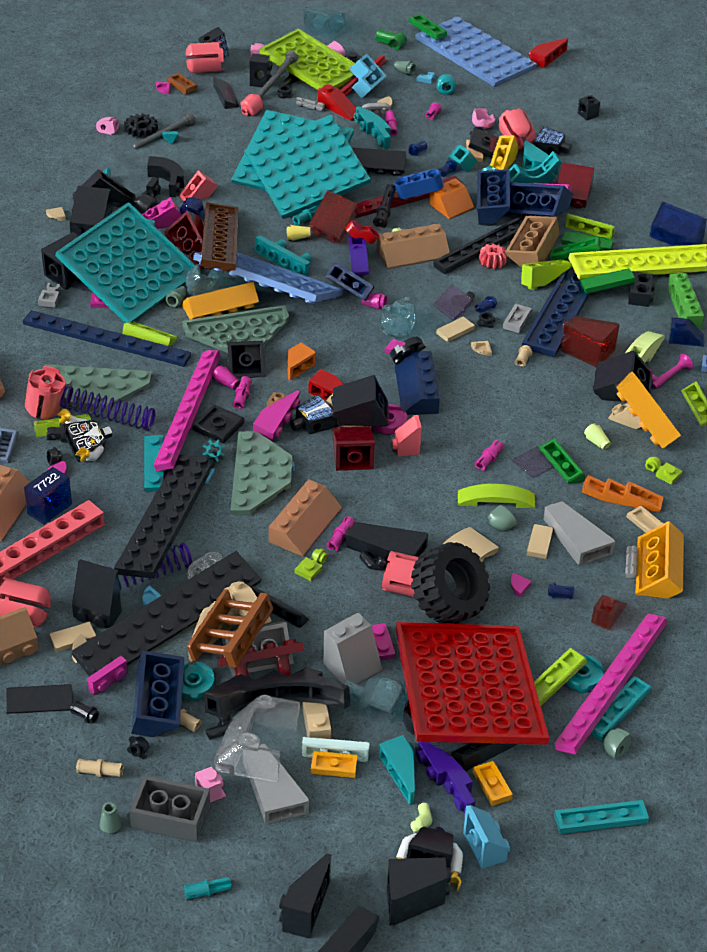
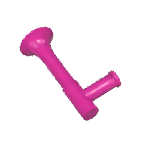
[651,354,693,389]

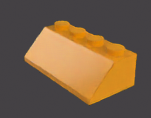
[181,282,259,320]
[616,372,681,449]
[635,521,684,599]

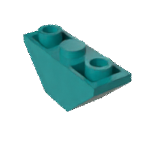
[523,141,558,175]

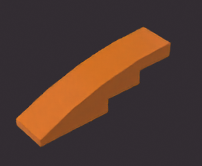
[582,475,664,512]

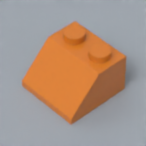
[429,178,474,219]

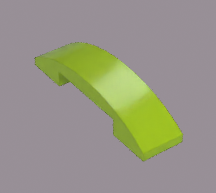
[458,484,535,508]

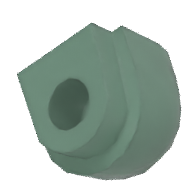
[488,504,517,531]
[604,728,632,760]

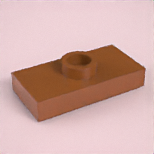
[167,73,197,95]

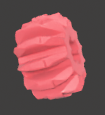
[479,244,508,270]

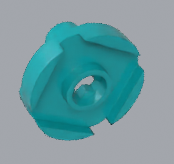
[565,654,603,693]
[182,662,215,702]

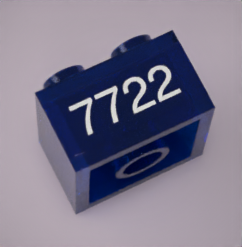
[24,467,72,525]

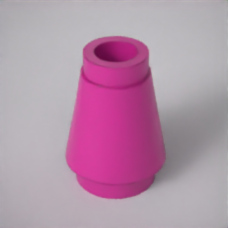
[361,293,388,310]
[213,365,240,390]

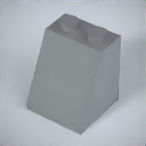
[323,612,383,689]

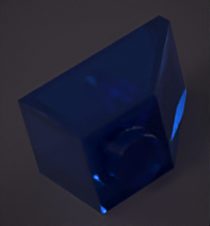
[669,317,704,347]

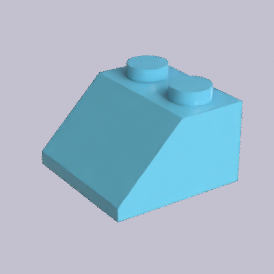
[463,805,510,869]

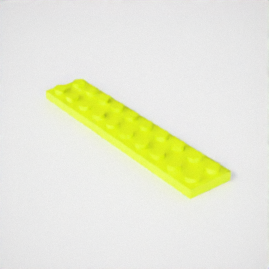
[569,244,707,280]

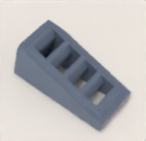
[0,428,19,463]

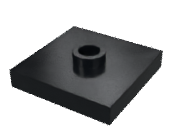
[468,127,499,158]
[192,405,244,444]

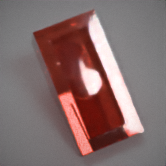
[591,594,627,631]

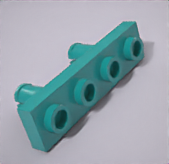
[254,235,311,276]

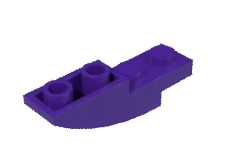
[349,235,369,277]
[416,741,475,815]

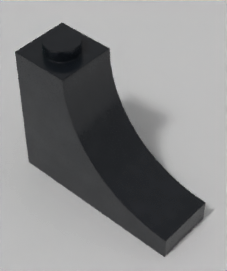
[73,169,136,207]

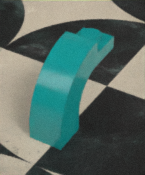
[510,152,562,184]

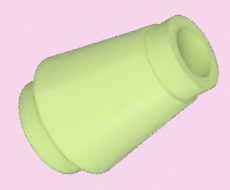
[584,423,611,450]

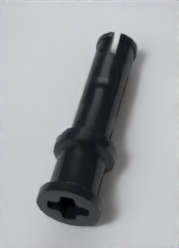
[373,184,396,228]

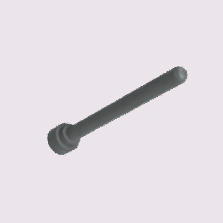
[257,50,299,98]
[133,112,196,149]

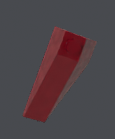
[164,210,204,269]

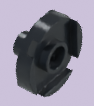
[390,336,426,365]

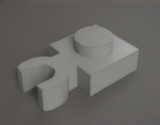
[38,283,60,308]

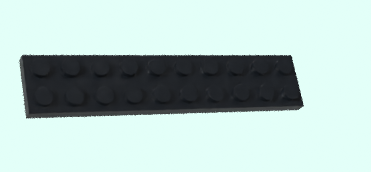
[114,454,215,579]
[71,551,261,677]

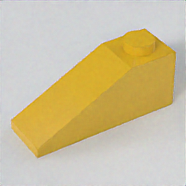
[490,136,519,170]

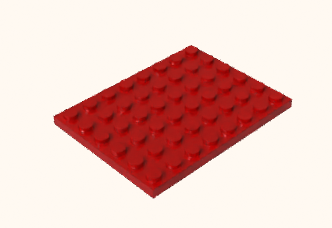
[395,622,549,745]

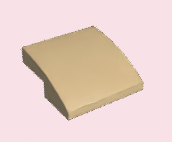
[443,527,499,562]

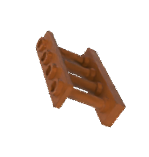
[187,589,273,668]

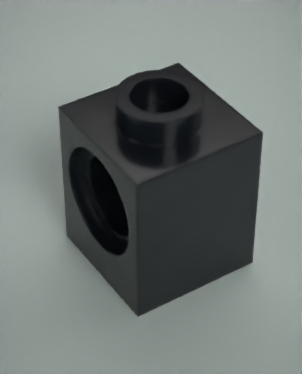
[578,95,601,121]

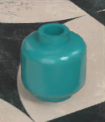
[437,74,456,95]

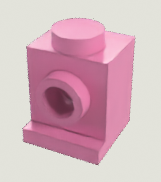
[195,766,226,803]

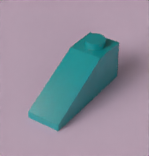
[379,735,415,805]

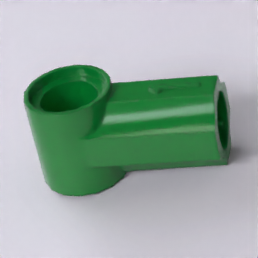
[376,29,407,50]

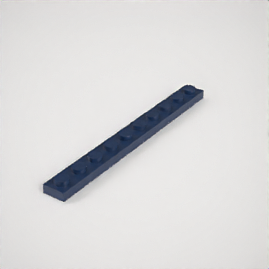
[23,310,191,367]

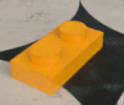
[311,751,358,778]
[473,761,513,806]

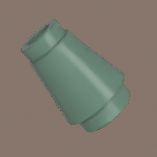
[394,61,417,75]
[166,286,187,307]
[99,802,122,833]

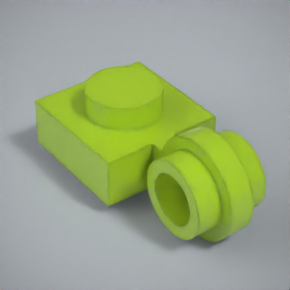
[645,457,682,485]
[294,548,328,581]

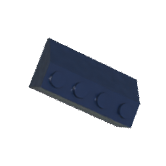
[477,169,510,225]
[507,182,573,217]
[395,351,440,415]
[131,650,184,737]

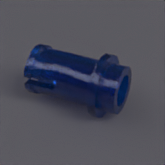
[408,140,428,156]
[438,160,457,177]
[475,296,497,314]
[548,583,574,599]

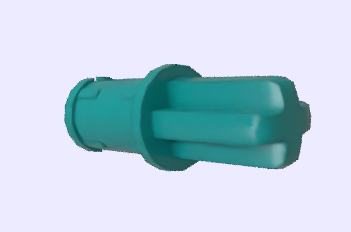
[292,205,322,226]
[183,877,232,900]

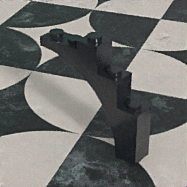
[204,667,350,718]

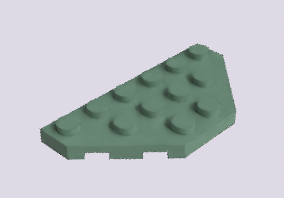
[182,305,289,353]
[44,364,152,409]
[230,431,293,516]

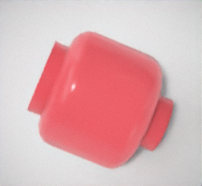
[241,94,263,116]

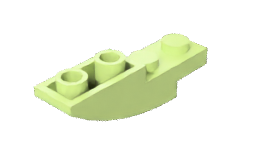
[625,331,665,363]

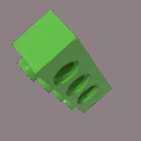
[667,273,704,332]

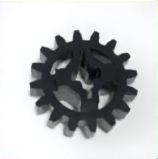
[124,113,158,138]

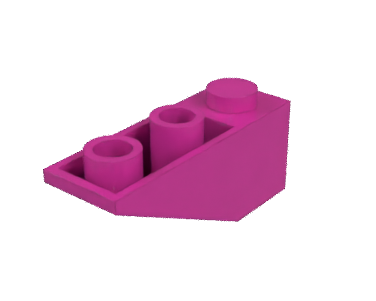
[142,197,182,229]
[253,390,301,441]

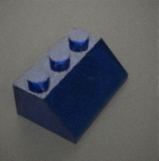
[650,202,707,246]

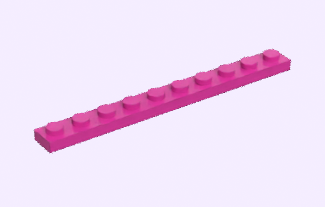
[153,350,221,471]
[555,614,667,755]

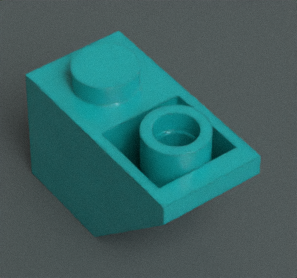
[447,145,478,173]

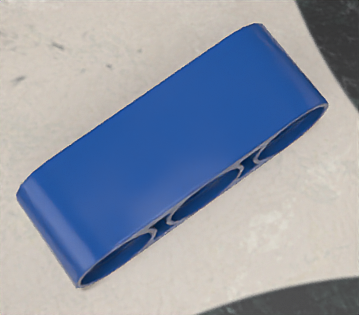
[394,169,444,199]

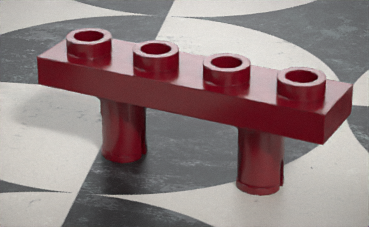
[216,639,304,677]

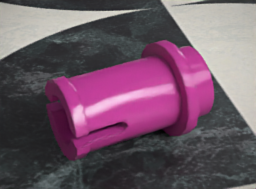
[425,103,441,120]

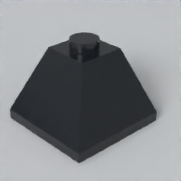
[227,341,265,378]

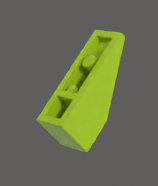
[521,260,572,289]

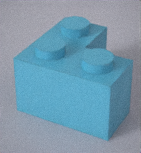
[350,53,386,98]

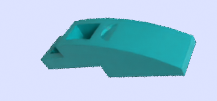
[354,106,390,150]

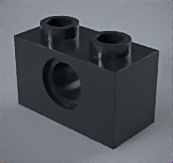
[249,53,273,88]

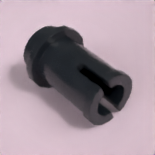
[70,700,99,723]

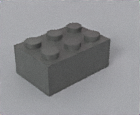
[129,775,210,842]

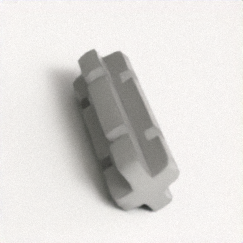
[296,97,325,111]
[625,545,638,578]

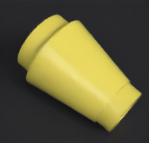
[287,225,311,241]

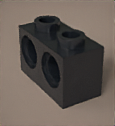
[628,272,655,307]

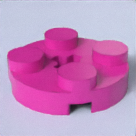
[372,404,407,434]

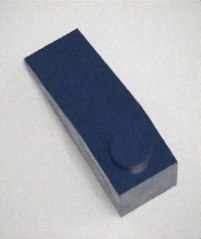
[325,262,375,301]

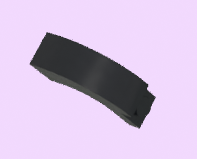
[147,156,184,197]

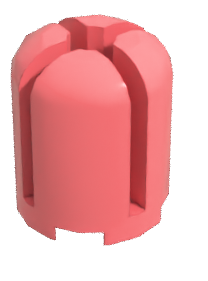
[186,42,224,73]
[499,108,536,151]
[25,366,66,420]
[382,551,419,597]
[0,578,51,627]

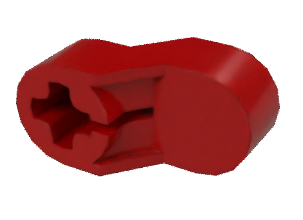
[345,220,380,244]

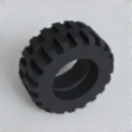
[411,542,490,624]

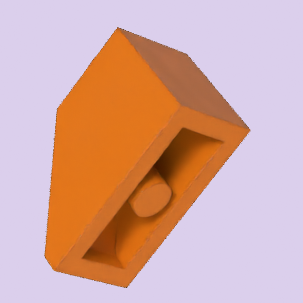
[288,342,316,380]

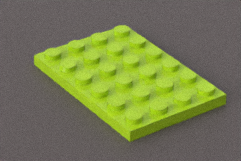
[259,28,356,90]

